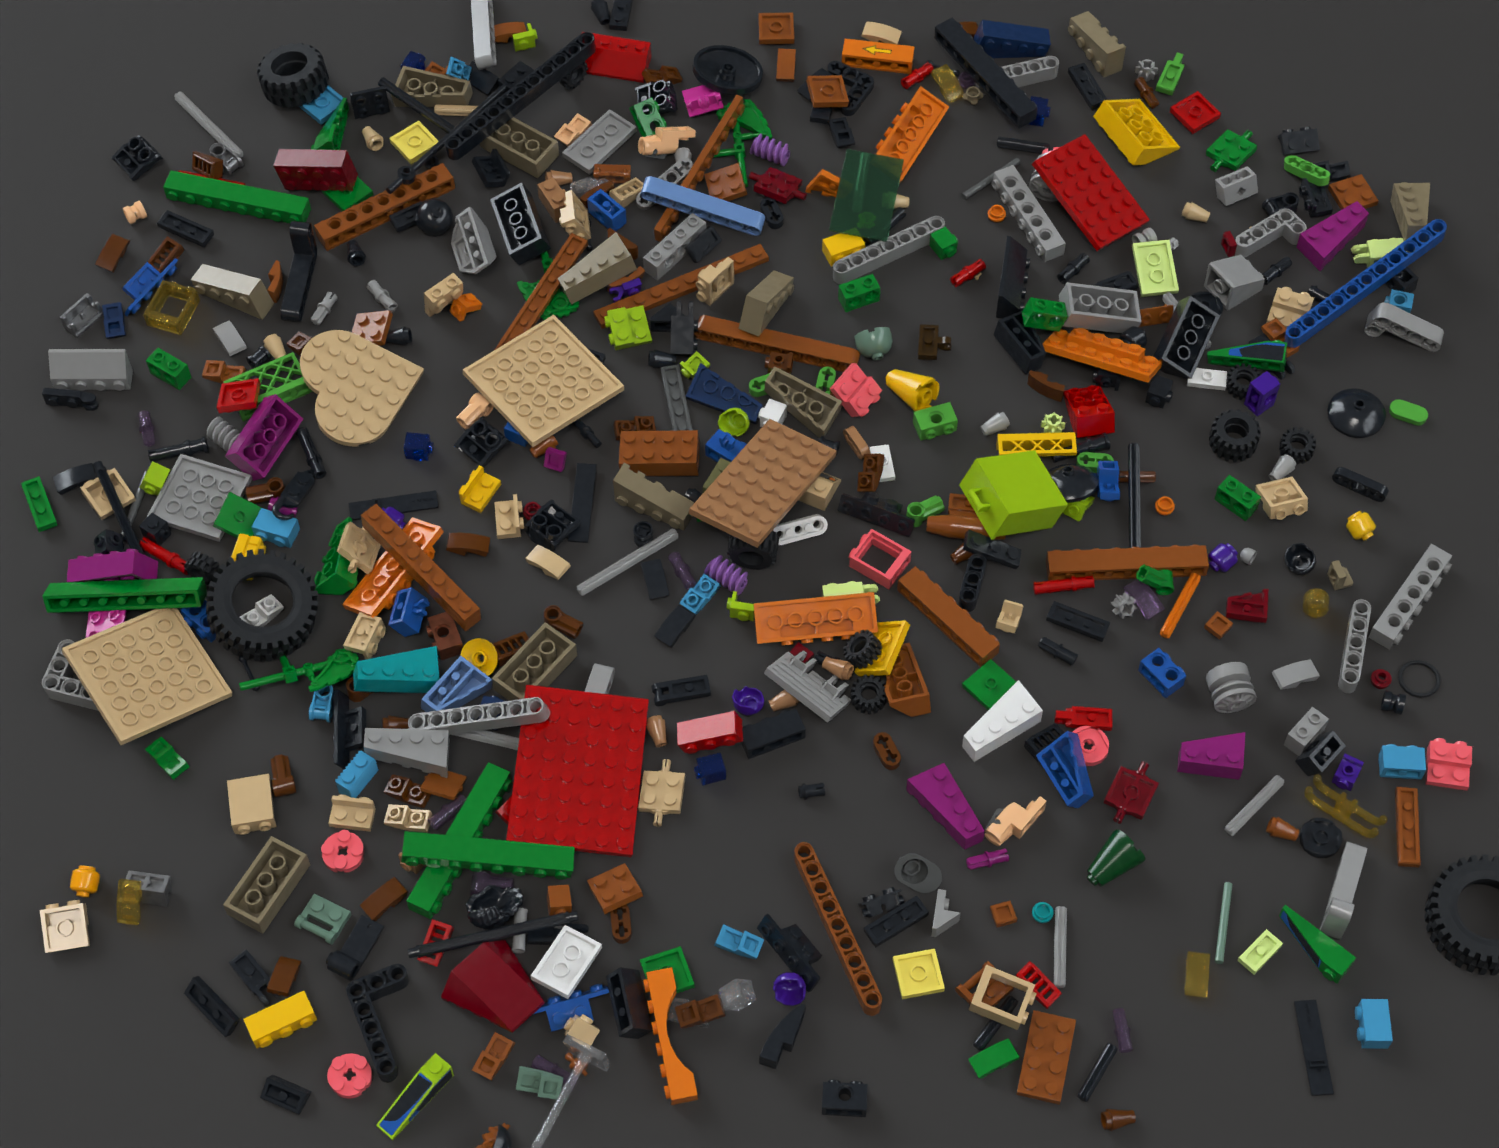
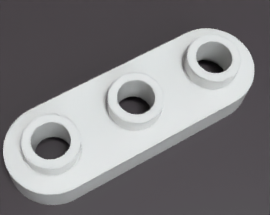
[773,514,828,545]

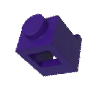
[1332,754,1364,791]

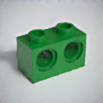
[629,97,667,137]
[838,274,880,312]
[1022,297,1068,332]
[146,348,191,390]
[1214,475,1261,521]

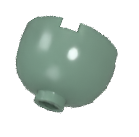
[854,327,893,361]

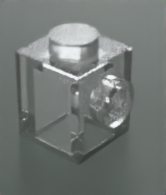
[718,978,756,1011]

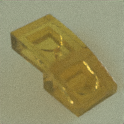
[931,64,964,103]
[117,879,142,925]
[1184,951,1210,998]

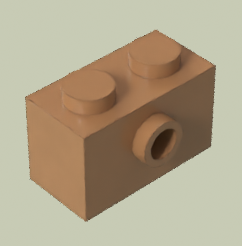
[537,177,566,223]

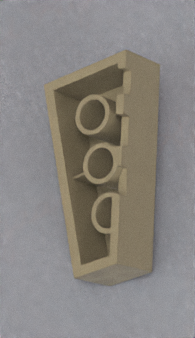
[1068,11,1126,78]
[558,232,637,304]
[739,270,795,336]
[764,366,842,438]

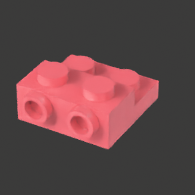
[830,363,882,417]
[1425,738,1472,791]

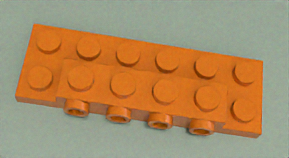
[870,86,949,184]
[1043,328,1162,383]
[342,517,444,618]
[753,592,878,646]

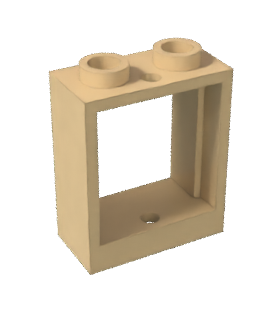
[969,965,1037,1030]

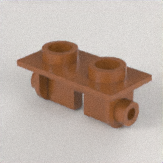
[593,164,631,183]
[1138,304,1173,327]

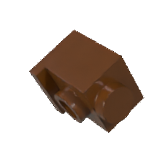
[765,352,793,374]

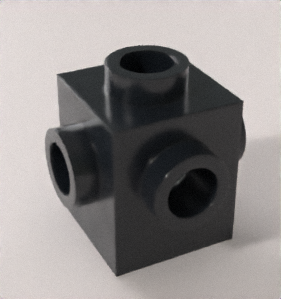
[94,529,124,554]

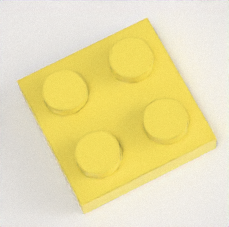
[390,121,439,164]
[892,948,945,999]

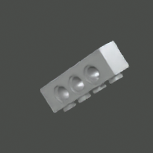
[643,213,706,281]

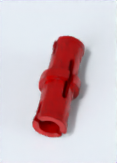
[901,62,934,89]
[950,259,986,287]

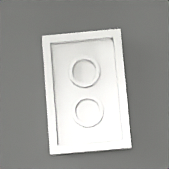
[531,925,602,999]

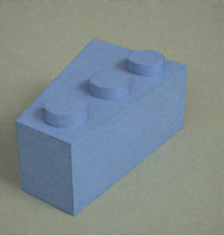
[421,656,492,712]

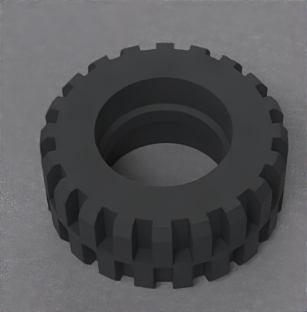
[257,43,329,108]

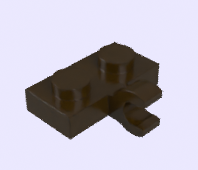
[918,324,951,360]

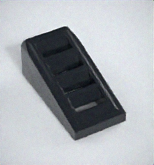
[1024,723,1065,762]

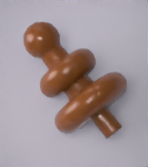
[565,1053,588,1077]

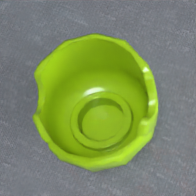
[718,408,750,437]

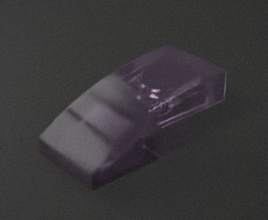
[1123,579,1165,620]

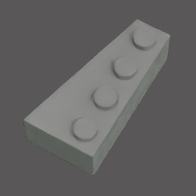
[364,728,450,778]

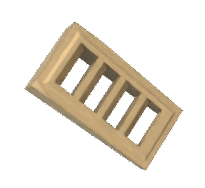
[609,177,644,208]

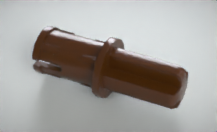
[1134,77,1159,109]
[1118,471,1156,483]

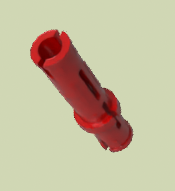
[139,537,188,575]
[1033,575,1095,595]

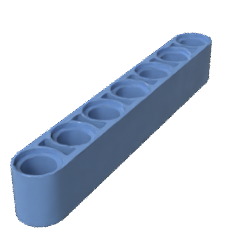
[640,176,765,236]

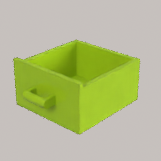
[959,450,1068,540]

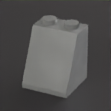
[1204,255,1265,311]

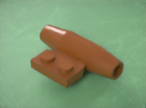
[926,493,1006,540]

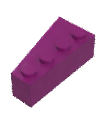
[1297,201,1369,271]
[67,549,158,582]
[906,763,985,850]

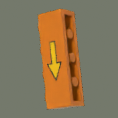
[842,39,915,74]

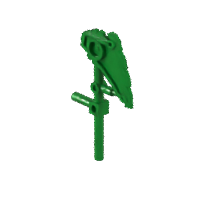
[713,99,772,188]
[517,251,579,320]
[239,648,359,692]

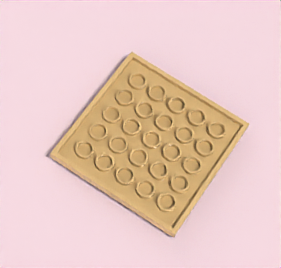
[463,315,624,447]
[62,608,232,745]

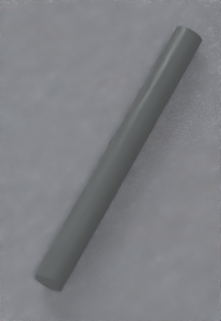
[961,158,1021,200]
[121,471,147,540]

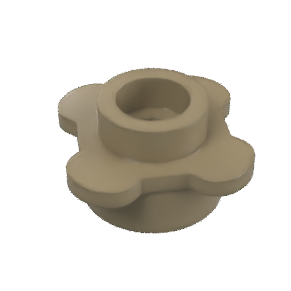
[962,86,983,105]

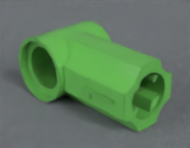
[906,495,945,527]

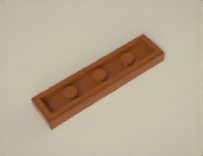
[1395,787,1421,868]

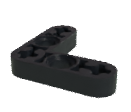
[827,61,874,116]

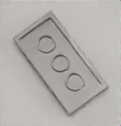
[562,109,637,175]

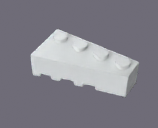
[962,680,1043,762]

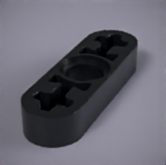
[1332,467,1389,502]

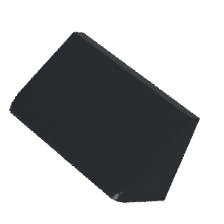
[468,61,499,96]
[260,1075,311,1115]

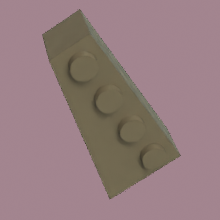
[391,66,473,107]
[1390,182,1430,242]
[191,264,274,320]
[613,463,694,530]

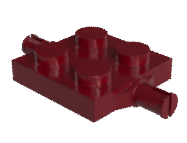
[749,167,807,204]
[1103,761,1159,824]

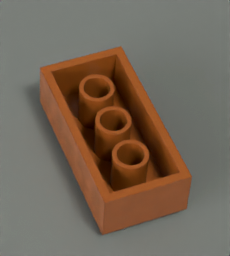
[619,430,700,476]

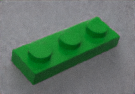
[21,476,58,532]

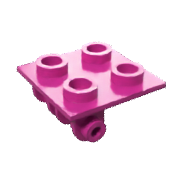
[682,85,724,117]
[86,610,127,638]

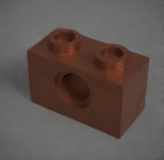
[426,612,463,660]

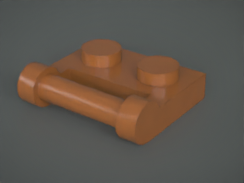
[955,961,1014,1017]

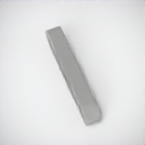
[636,158,693,210]

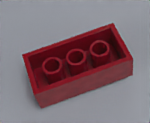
[273,149,358,191]

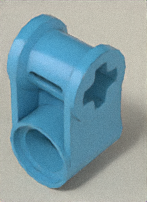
[309,685,334,723]

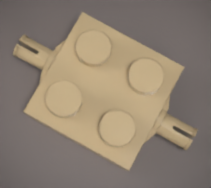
[337,521,381,574]
[638,759,686,827]

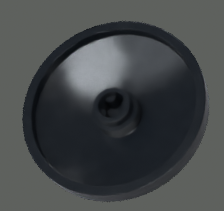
[692,45,763,95]

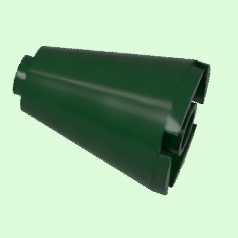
[1087,829,1146,886]

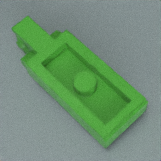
[1155,52,1184,96]

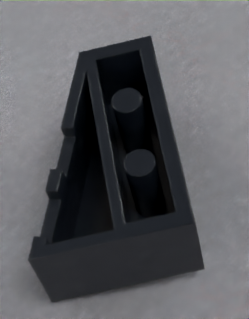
[994,310,1046,374]

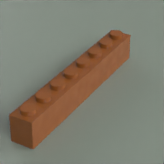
[361,504,481,631]
[1046,544,1209,581]

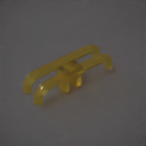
[1305,774,1388,838]

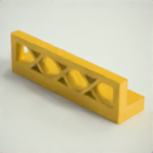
[996,432,1077,456]

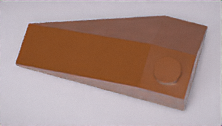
[885,643,931,717]

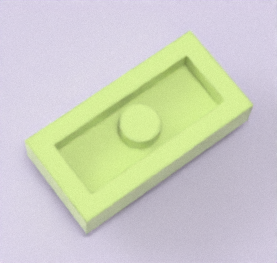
[1238,929,1283,975]

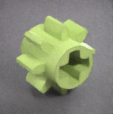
[1041,412,1065,433]

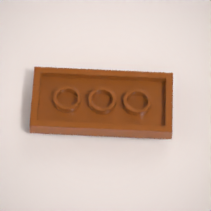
[1016,1010,1076,1105]

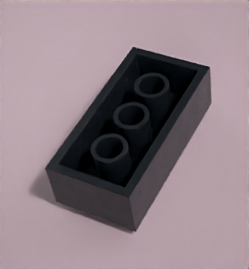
[490,183,551,265]

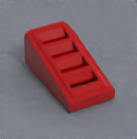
[417,919,454,967]
[1016,961,1062,1009]

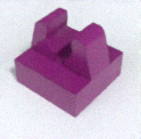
[544,447,567,472]

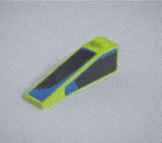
[376,1053,454,1141]

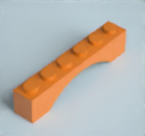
[643,967,698,1105]

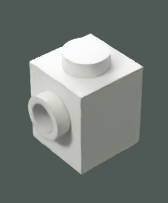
[758,399,787,427]

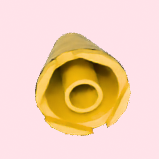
[886,369,939,411]

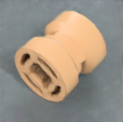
[122,201,147,224]

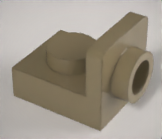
[1327,560,1353,590]

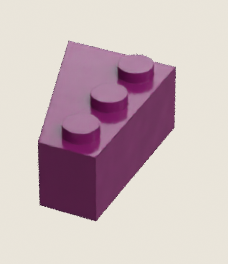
[1177,732,1245,780]

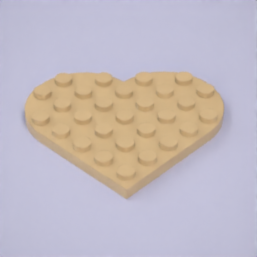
[300,330,424,447]

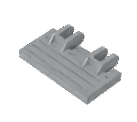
[764,651,851,723]

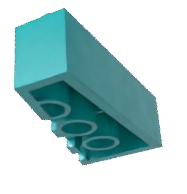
[353,646,439,693]

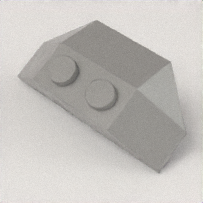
[451,207,497,274]

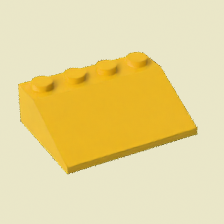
[1093,99,1180,165]

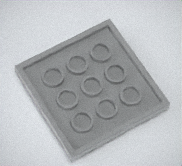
[147,454,252,542]

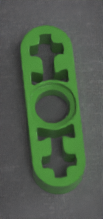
[1284,155,1330,186]

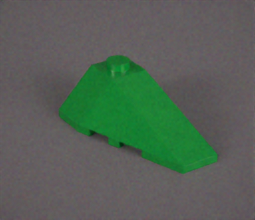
[311,98,349,150]
[314,517,358,595]

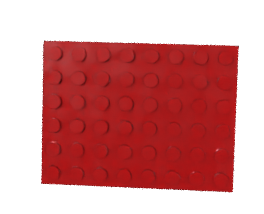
[506,685,649,857]

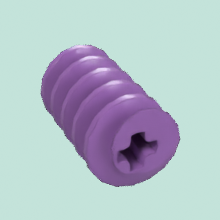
[750,133,790,167]
[704,555,748,595]

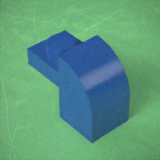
[1097,461,1120,501]

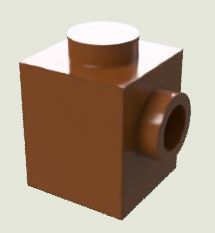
[547,885,572,916]

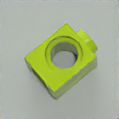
[139,461,170,496]

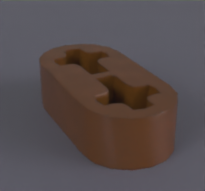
[873,732,901,770]
[610,905,632,944]

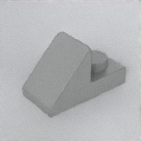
[931,889,961,937]

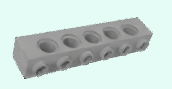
[992,165,1066,262]
[1368,544,1452,650]

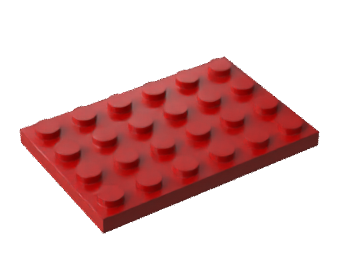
[1031,134,1150,251]

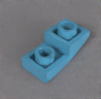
[446,57,472,80]
[679,574,721,615]

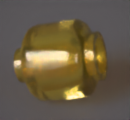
[1303,588,1330,618]

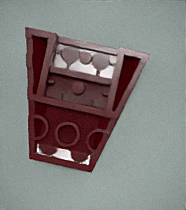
[441,940,545,1033]

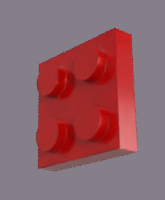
[1170,91,1221,134]
[217,378,261,413]

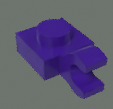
[609,278,642,303]

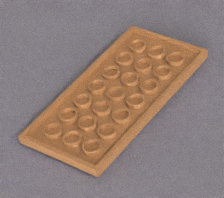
[689,419,837,548]

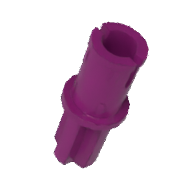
[966,848,1009,870]

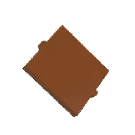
[420,771,467,800]

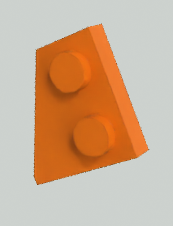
[805,169,854,199]

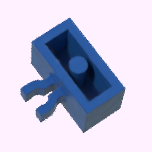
[705,429,747,463]
[388,587,430,637]

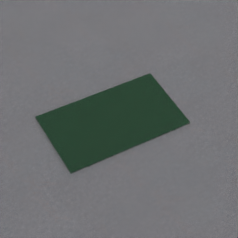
[829,149,904,242]

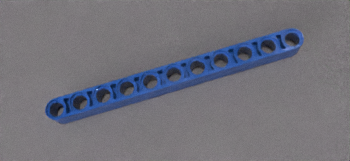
[1284,219,1447,348]

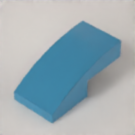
[714,924,764,959]

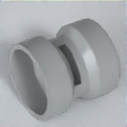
[1132,228,1158,243]

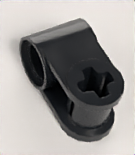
[1262,192,1299,217]

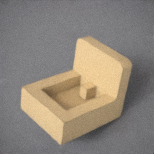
[995,600,1024,634]

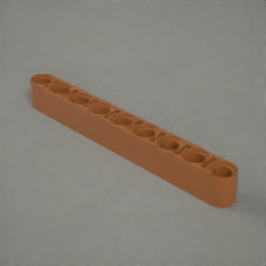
[694,315,860,372]
[794,842,882,1016]

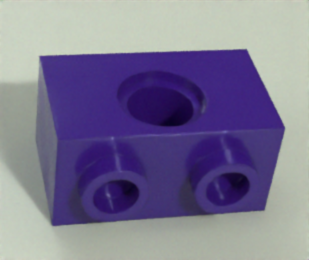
[1244,371,1280,416]

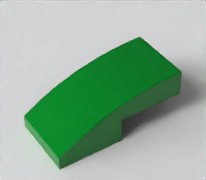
[145,737,189,780]
[968,1038,1020,1079]

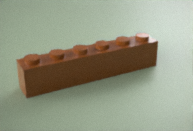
[897,566,1000,667]

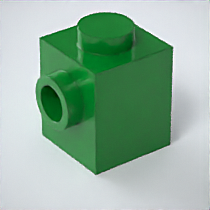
[929,226,958,260]

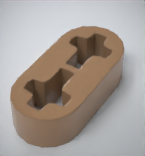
[843,426,870,459]

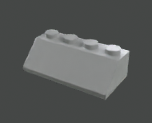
[48,349,133,391]

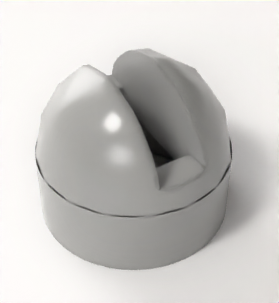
[1240,548,1257,565]

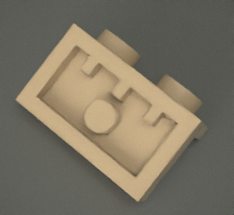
[494,494,524,539]
[343,612,386,659]
[328,794,376,832]

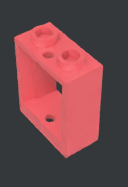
[848,529,912,590]

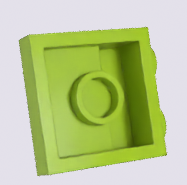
[604,305,652,350]

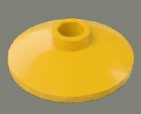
[460,638,498,676]

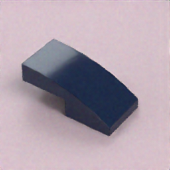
[102,302,126,339]

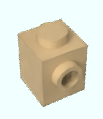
[564,1014,600,1049]

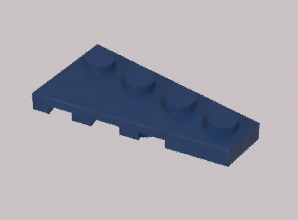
[686,363,764,424]

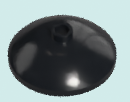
[1327,388,1386,438]
[1048,464,1099,503]

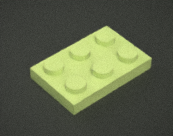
[1132,240,1179,297]

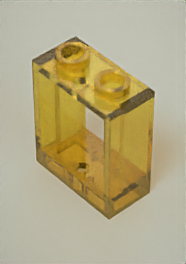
[143,280,200,335]

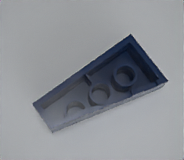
[973,20,1051,58]

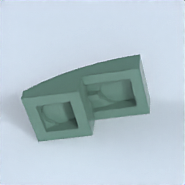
[516,1066,563,1100]

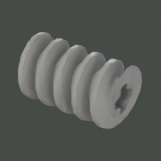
[206,416,240,452]

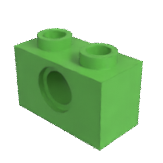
[913,402,958,441]

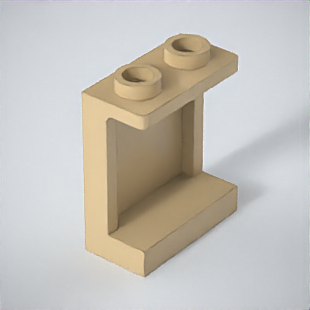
[227,774,276,835]

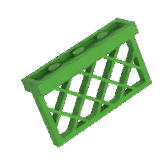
[223,352,313,421]

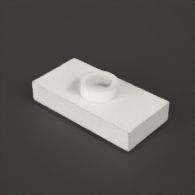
[1187,368,1227,391]
[869,444,895,482]

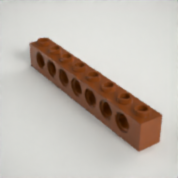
[314,163,455,251]

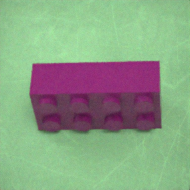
[225,394,303,481]

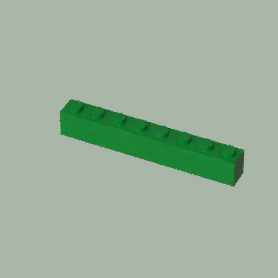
[163,170,311,223]
[42,577,207,613]
[406,762,513,919]
[401,831,575,880]

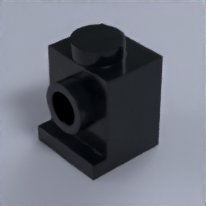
[1093,368,1121,391]

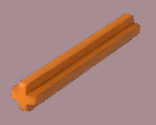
[1160,573,1201,639]

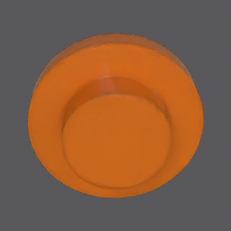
[988,205,1006,222]
[1155,496,1175,515]

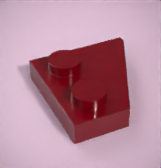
[1226,589,1269,623]

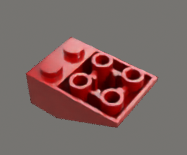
[1063,385,1115,438]

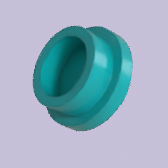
[1032,902,1053,923]

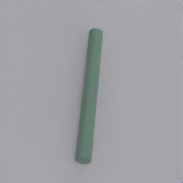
[1215,882,1233,964]

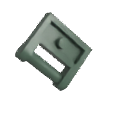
[294,894,352,945]

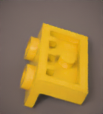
[459,465,501,513]

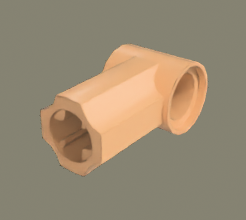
[456,392,494,430]

